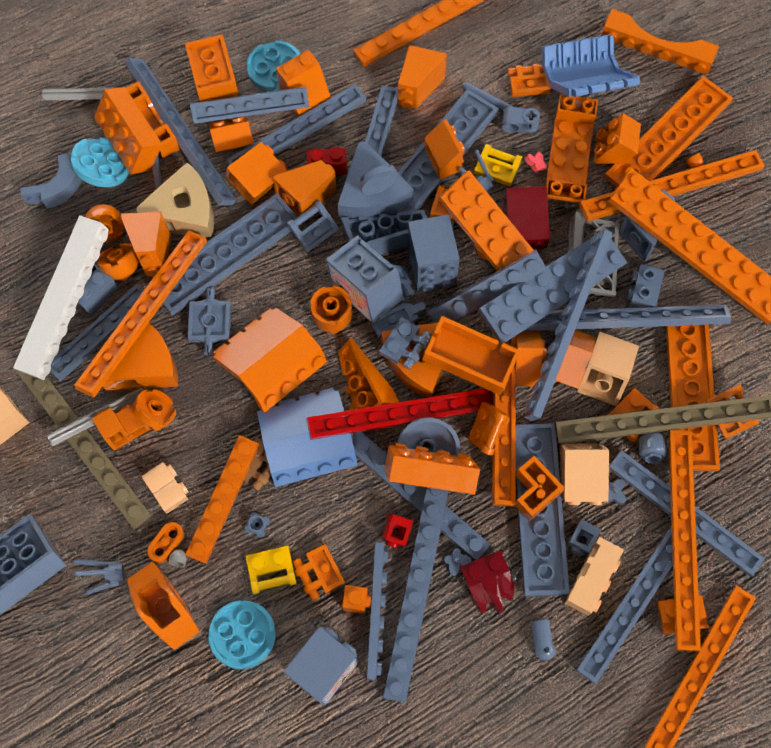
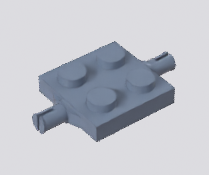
[188,288,231,355]

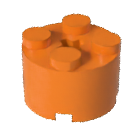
[311,286,353,334]

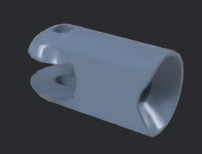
[531,619,555,661]

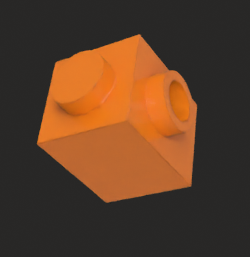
[342,585,372,614]

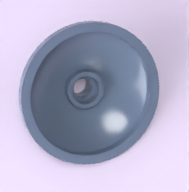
[397,417,460,456]

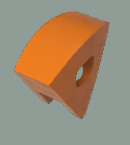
[381,321,456,398]
[103,323,179,391]
[127,562,199,650]

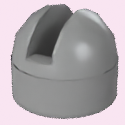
[168,549,187,567]

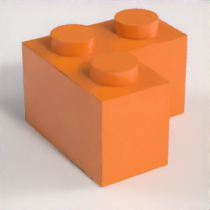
[555,330,597,389]
[516,331,547,387]
[92,403,151,451]
[514,455,565,522]

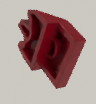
[460,550,515,615]

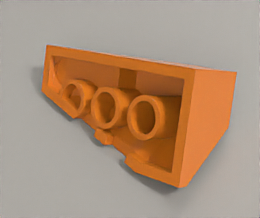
[338,338,399,410]

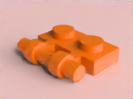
[508,63,551,97]
[293,544,346,601]

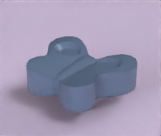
[608,479,626,505]
[444,548,471,576]

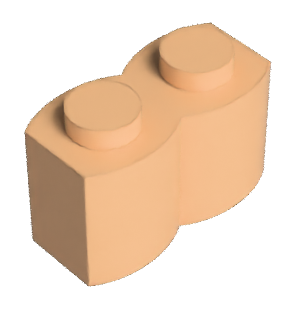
[141,462,189,514]

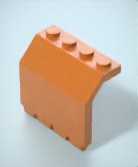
[213,308,327,413]

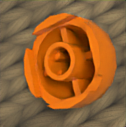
[85,204,124,244]
[96,243,138,281]

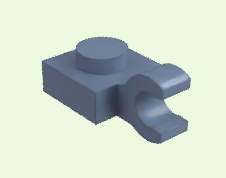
[393,265,414,302]

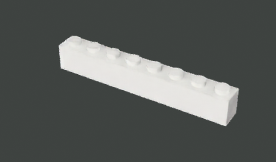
[13,215,109,380]

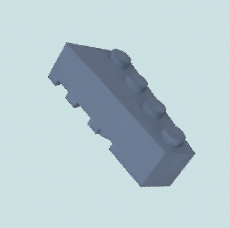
[342,210,427,255]

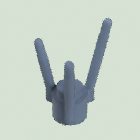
[457,150,494,193]
[74,559,124,595]

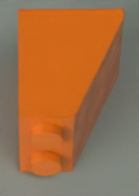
[398,45,447,109]
[276,49,331,117]
[225,142,287,206]
[273,160,337,216]
[121,212,172,277]

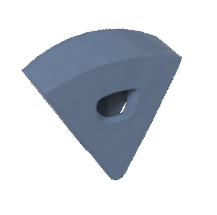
[338,142,414,219]

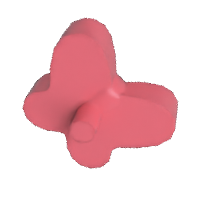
[525,152,547,173]

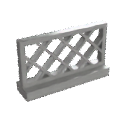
[568,212,619,297]

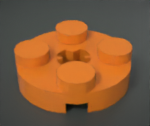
[133,389,176,431]

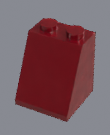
[503,186,550,250]

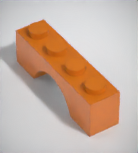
[126,81,180,159]

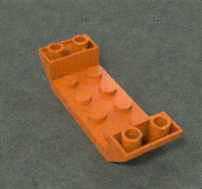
[545,94,598,203]

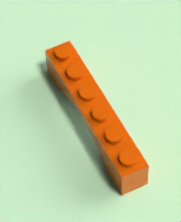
[602,9,719,75]

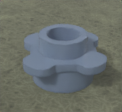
[245,513,270,538]

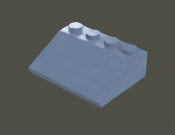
[0,513,66,615]

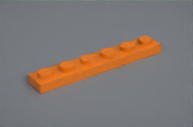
[185,435,260,564]

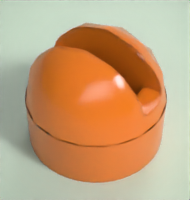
[686,153,704,169]

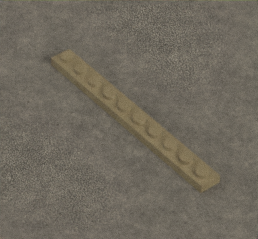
[15,369,152,529]
[556,395,771,444]

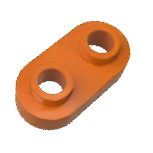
[147,522,184,563]

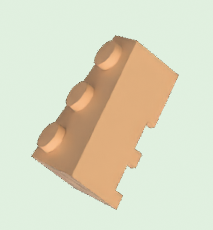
[565,537,624,616]

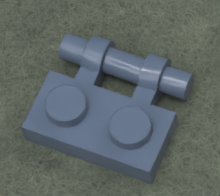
[379,317,432,370]

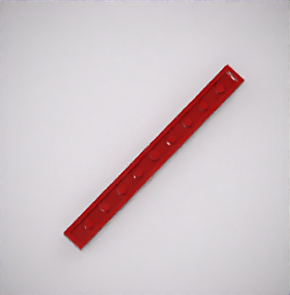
[306,389,493,440]

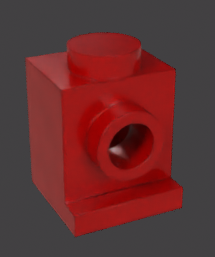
[381,514,413,548]

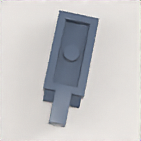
[369,302,426,339]

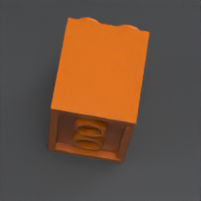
[185,34,239,101]

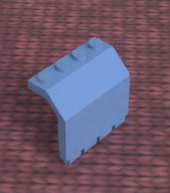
[541,34,640,97]
[257,388,358,487]

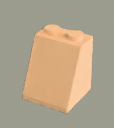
[577,332,639,406]
[0,387,30,445]
[559,443,609,505]

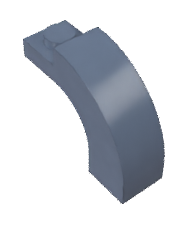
[20,153,82,208]

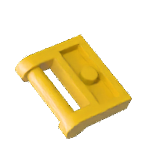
[474,144,523,187]
[246,546,297,594]

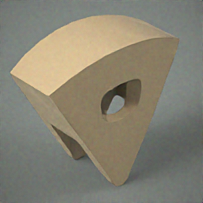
[137,163,214,239]

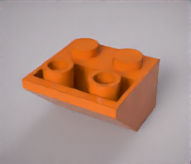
[594,113,641,164]
[209,116,254,152]
[424,119,465,179]

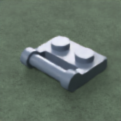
[286,200,339,252]

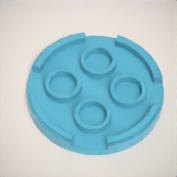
[247,41,300,92]
[70,138,129,187]
[208,600,276,669]

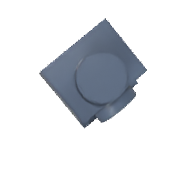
[567,519,601,557]

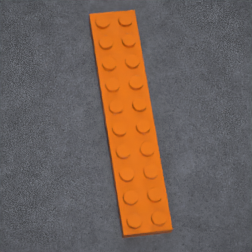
[608,168,771,324]

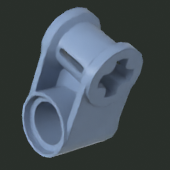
[502,107,540,133]

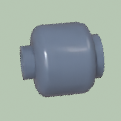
[638,432,667,464]

